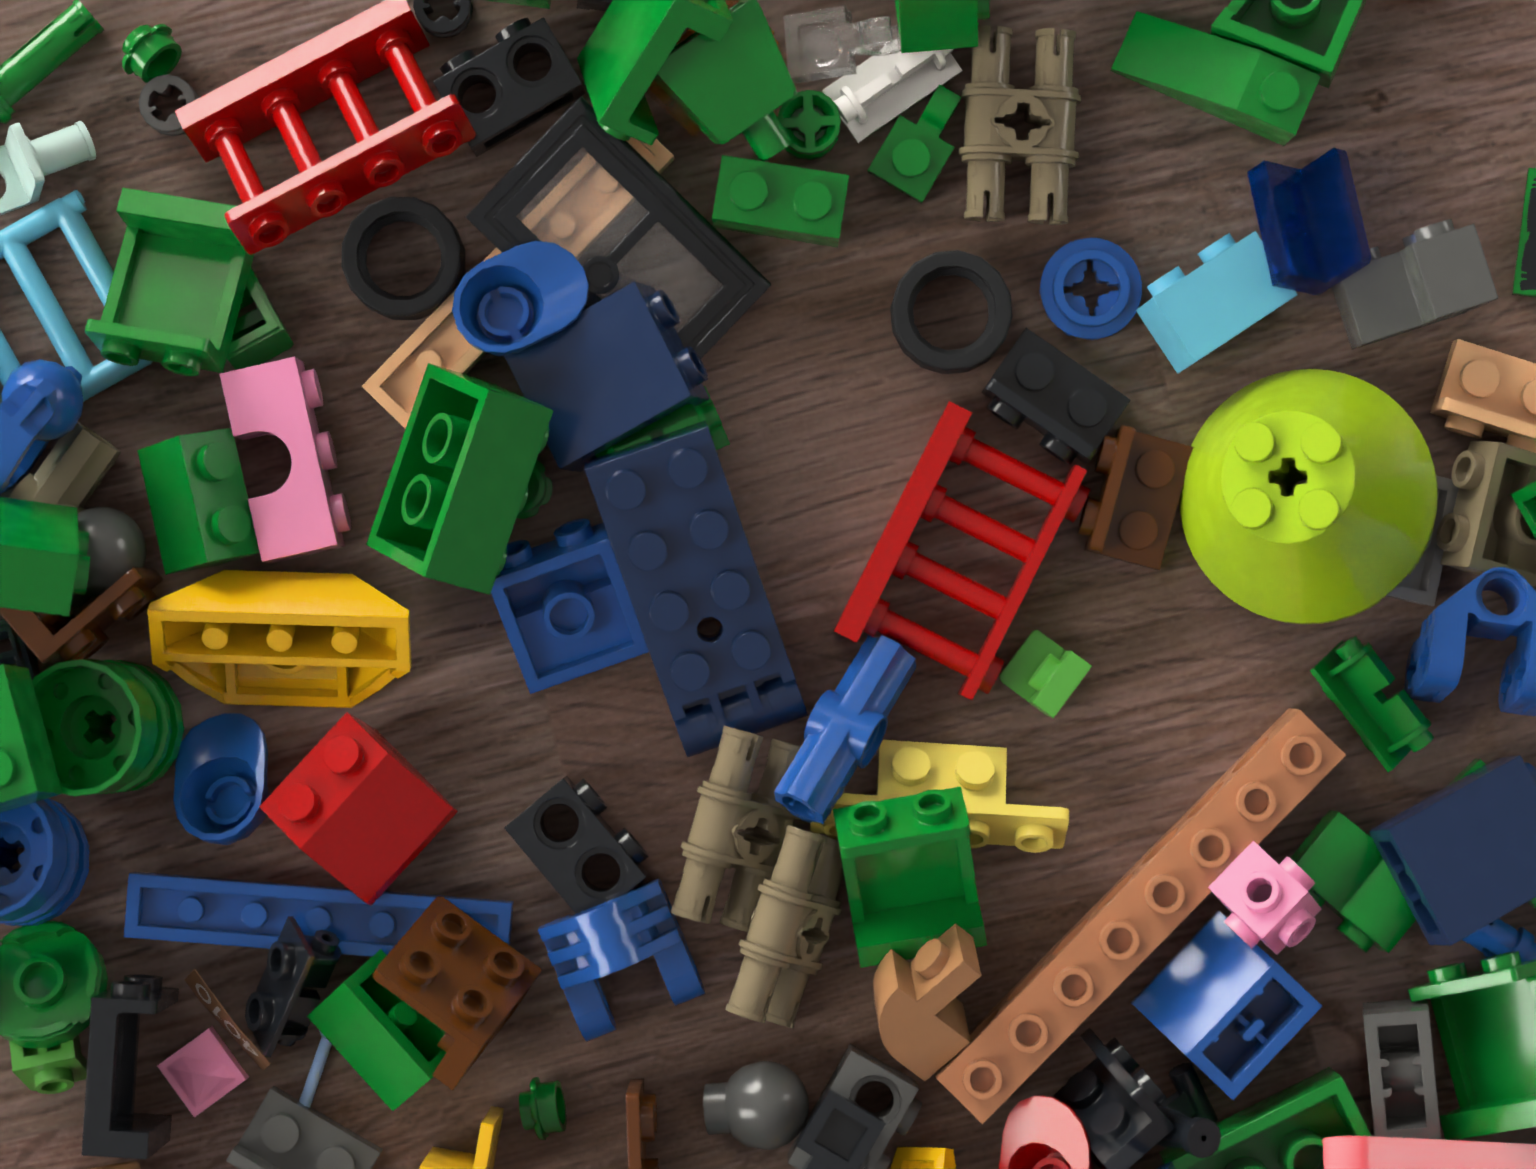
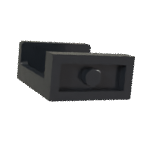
[82,974,179,1159]

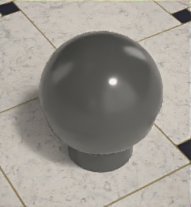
[71,507,147,607]
[703,1061,809,1150]

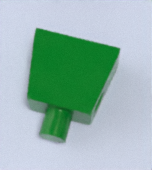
[654,0,797,161]

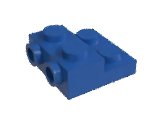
[491,519,649,694]

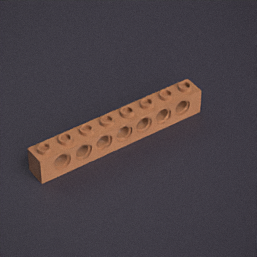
[934,708,1346,1124]

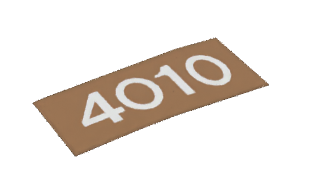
[185,969,271,1071]

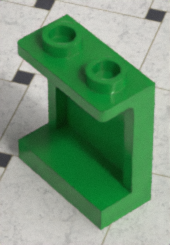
[577,0,733,145]
[84,188,254,376]
[833,786,987,968]
[1408,951,1536,1140]

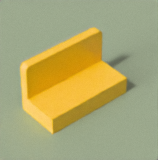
[419,1106,504,1169]

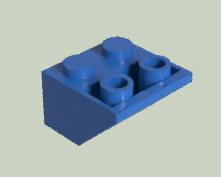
[1130,910,1322,1100]

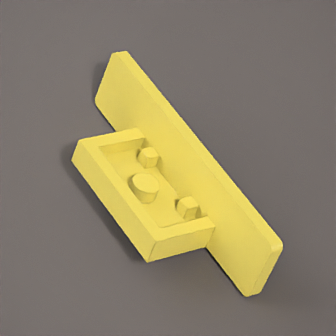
[810,740,1069,853]

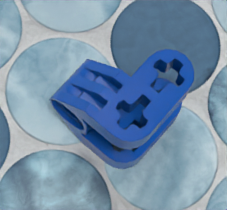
[1404,567,1536,716]
[538,878,706,1042]

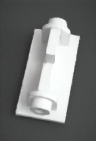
[822,38,963,143]

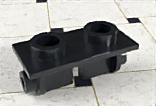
[245,916,341,1058]

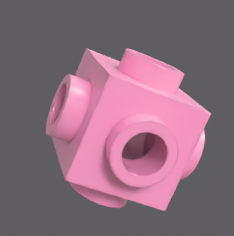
[1208,841,1322,955]

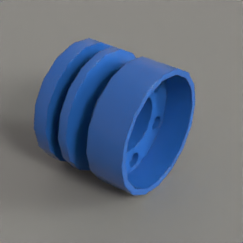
[0,798,90,926]

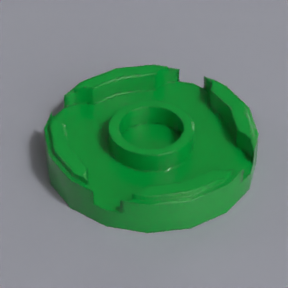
[0,921,108,1048]

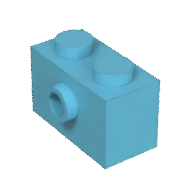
[1136,231,1298,374]

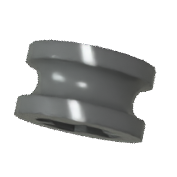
[138,74,199,136]

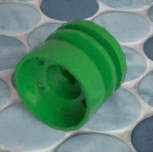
[32,659,184,797]

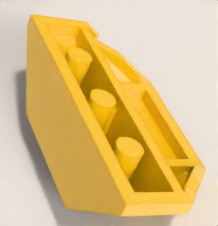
[148,570,411,708]

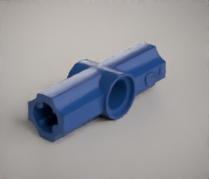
[774,635,917,824]

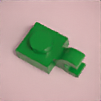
[868,84,961,204]

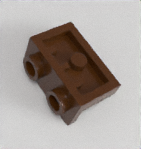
[1077,425,1194,570]

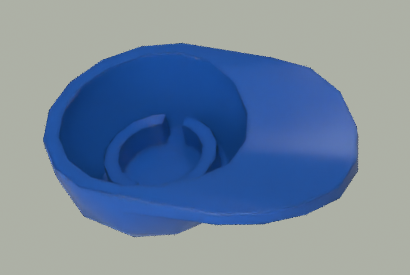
[452,241,589,356]
[173,713,270,845]

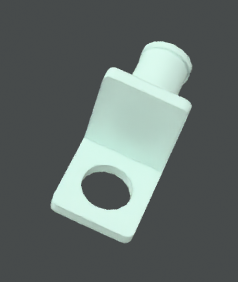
[0,121,96,215]

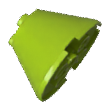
[1179,369,1438,624]

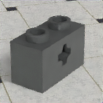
[1363,999,1441,1139]

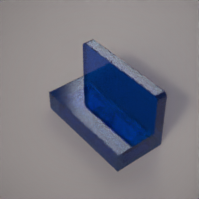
[1247,148,1371,296]

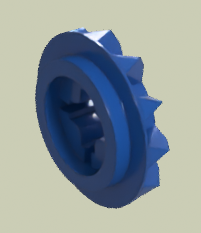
[1039,238,1142,341]

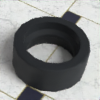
[341,196,465,320]
[890,250,1013,374]

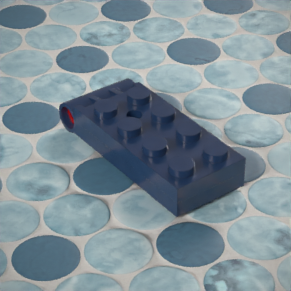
[584,420,808,757]

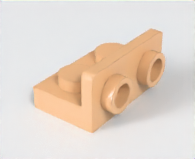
[1430,339,1536,453]

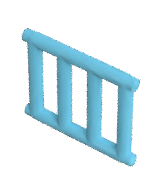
[0,190,153,402]

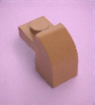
[873,923,982,1081]

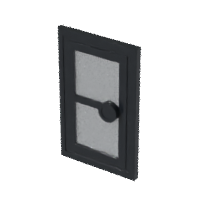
[465,96,771,359]

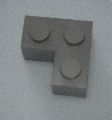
[1329,219,1498,350]

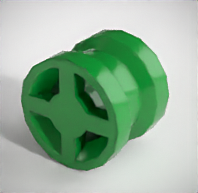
[778,90,841,161]

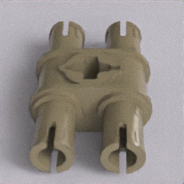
[958,25,1082,225]
[670,726,801,932]
[725,825,844,1028]

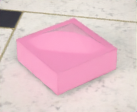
[157,1026,249,1118]

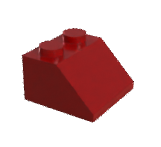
[259,712,458,906]

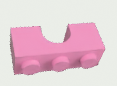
[219,357,351,563]

